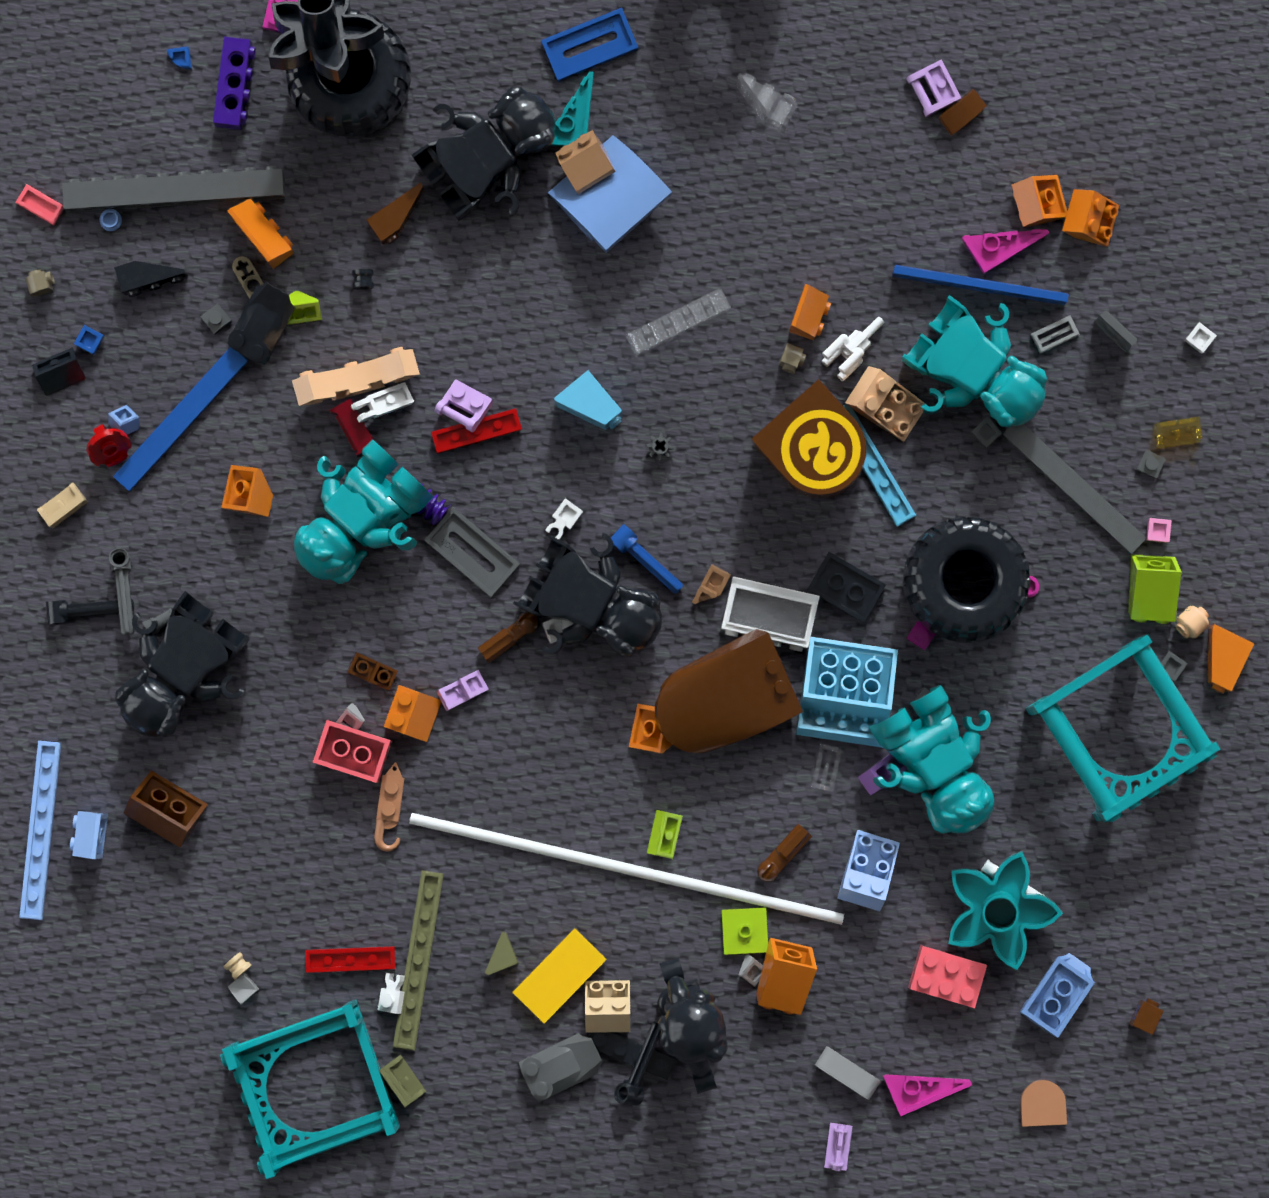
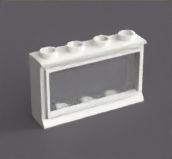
[721,577,820,652]

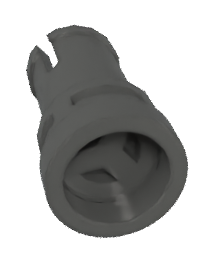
[142,608,172,636]

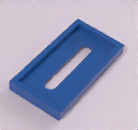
[541,8,638,82]

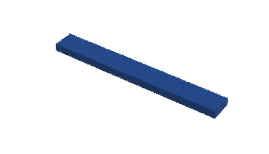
[892,265,1069,305]
[113,347,249,492]

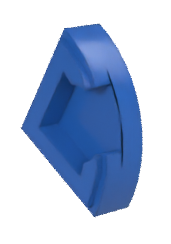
[167,46,192,69]

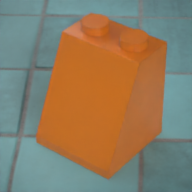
[756,938,817,1015]

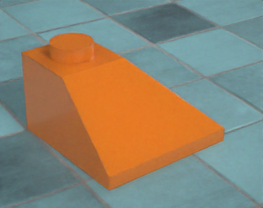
[221,465,273,517]
[629,704,672,754]

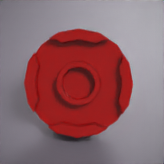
[86,424,132,467]

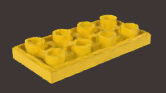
[512,928,607,1023]

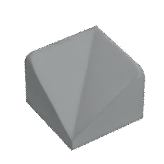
[228,972,259,1004]

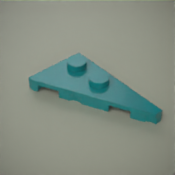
[549,71,594,147]

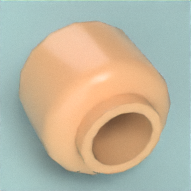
[1176,606,1209,638]

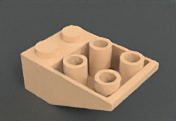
[845,366,927,442]

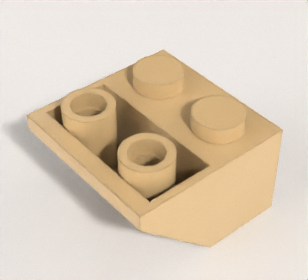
[585,980,630,1032]

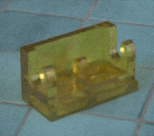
[1153,417,1202,449]

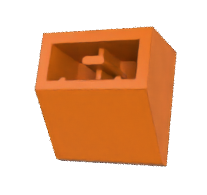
[1062,189,1119,247]

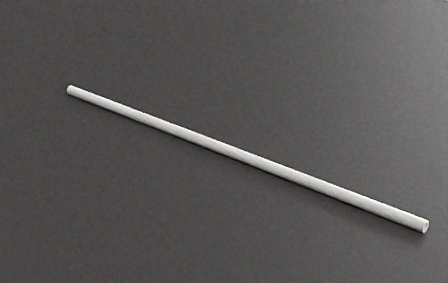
[409,813,844,925]

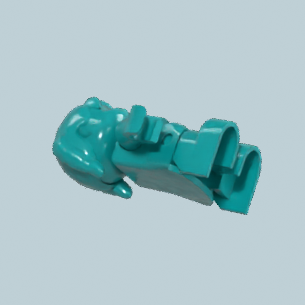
[901,295,1047,428]
[294,439,433,584]
[869,685,994,834]

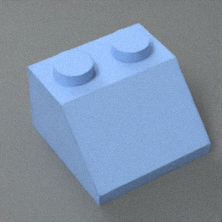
[70,811,108,859]

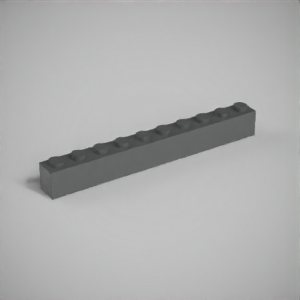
[62,166,286,213]

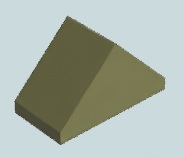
[485,931,518,975]

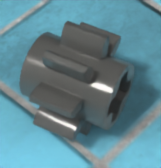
[646,433,674,461]

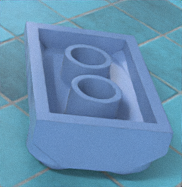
[1020,953,1095,1038]

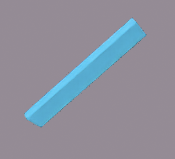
[843,404,916,527]

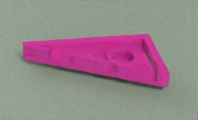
[961,229,1049,274]
[883,1074,972,1116]

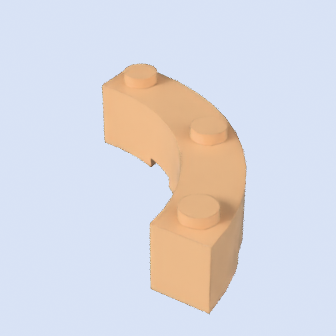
[292,347,420,406]

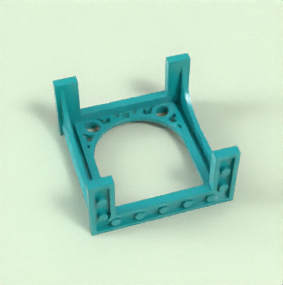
[1025,635,1220,822]
[220,999,400,1179]

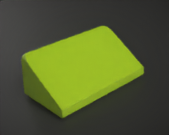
[647,810,683,859]

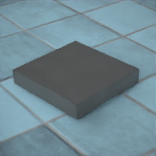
[1093,310,1138,352]

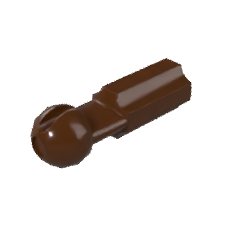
[478,612,539,663]
[757,824,812,882]

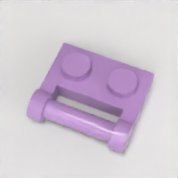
[906,59,961,117]
[434,379,493,432]

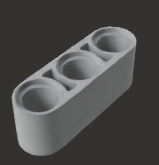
[815,1046,881,1100]

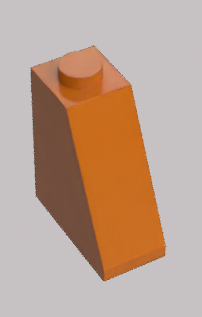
[1208,624,1254,694]

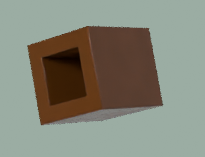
[1129,998,1164,1035]

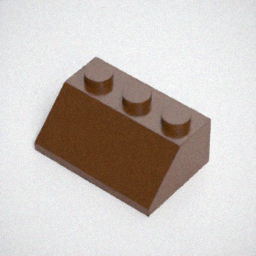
[123,771,208,847]

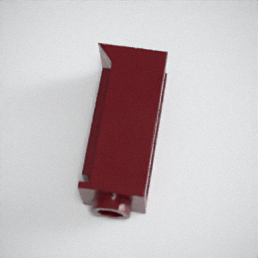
[329,399,373,458]

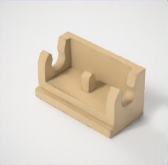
[37,483,88,528]

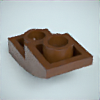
[938,89,987,135]
[347,652,398,691]

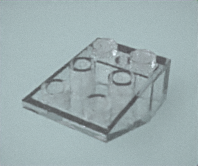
[736,73,798,136]

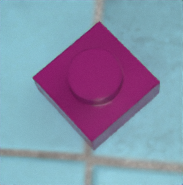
[906,621,935,651]

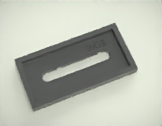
[425,507,520,598]

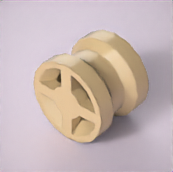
[223,952,252,980]

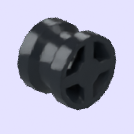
[352,269,374,290]

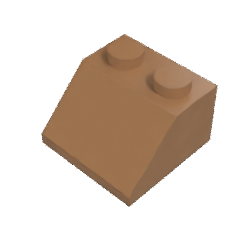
[555,130,616,194]

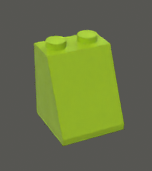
[1128,554,1182,624]

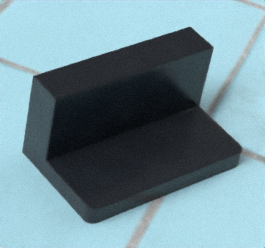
[32,347,86,396]

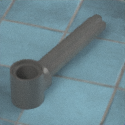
[109,548,135,635]

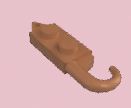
[374,762,405,852]

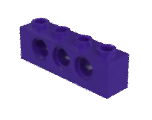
[213,36,256,130]

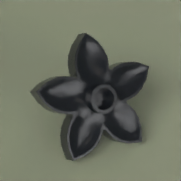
[269,0,384,83]

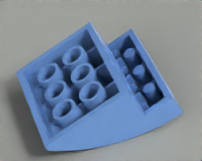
[548,135,672,253]

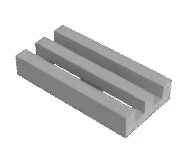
[1030,315,1080,354]

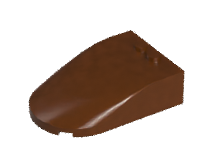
[655,629,803,753]

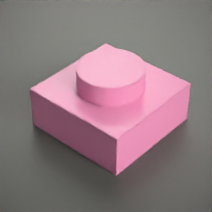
[1146,518,1172,543]

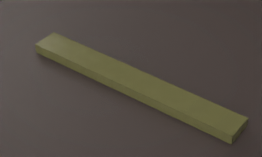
[393,870,444,1051]

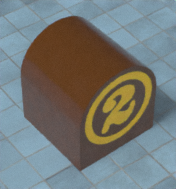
[751,379,866,498]

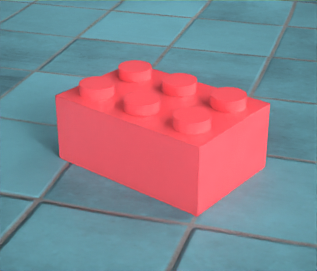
[313,720,392,783]
[908,945,987,1008]

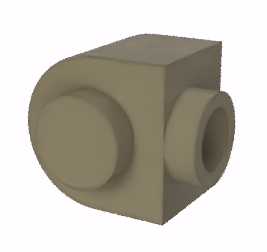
[25,270,55,297]
[779,343,806,374]

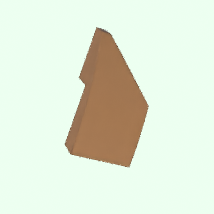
[692,564,731,604]

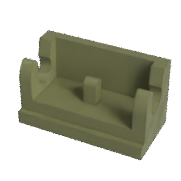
[379,1055,426,1107]

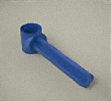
[611,524,683,594]

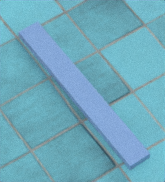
[19,741,61,920]

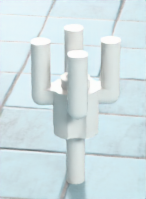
[821,317,884,381]

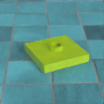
[722,907,768,955]

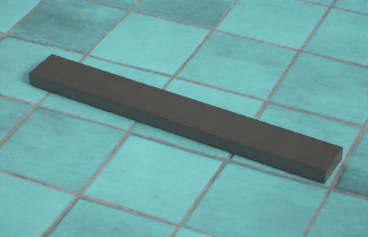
[1002,424,1146,555]

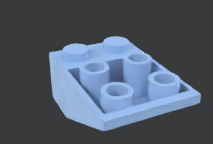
[838,830,900,911]

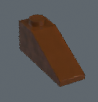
[367,182,424,245]

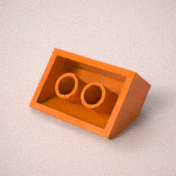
[227,199,294,269]

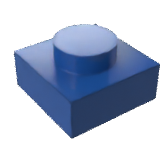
[74,325,105,355]

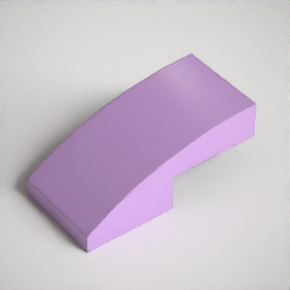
[436,670,488,711]

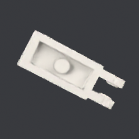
[351,382,414,423]

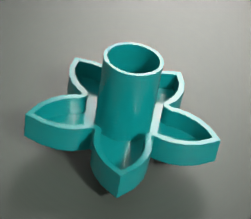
[948,851,1063,970]

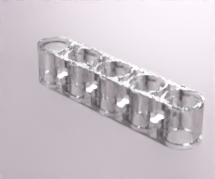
[625,289,731,356]

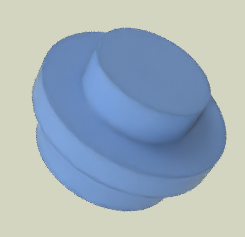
[100,209,122,231]

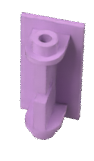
[824,1123,852,1171]

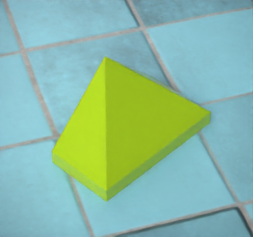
[287,291,322,325]

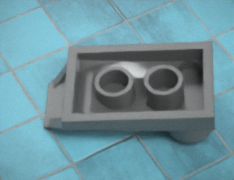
[519,1033,603,1102]

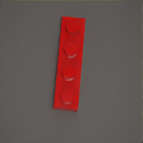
[431,408,522,454]
[305,946,396,973]

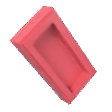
[15,184,64,226]

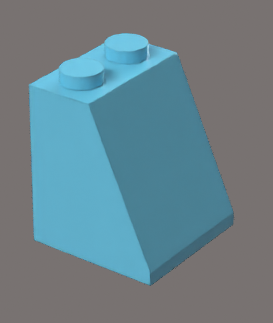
[554,370,622,430]

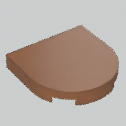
[1020,1080,1067,1127]

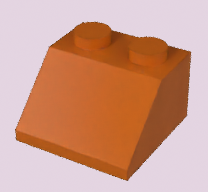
[1012,175,1067,227]
[789,284,831,340]
[384,685,441,742]

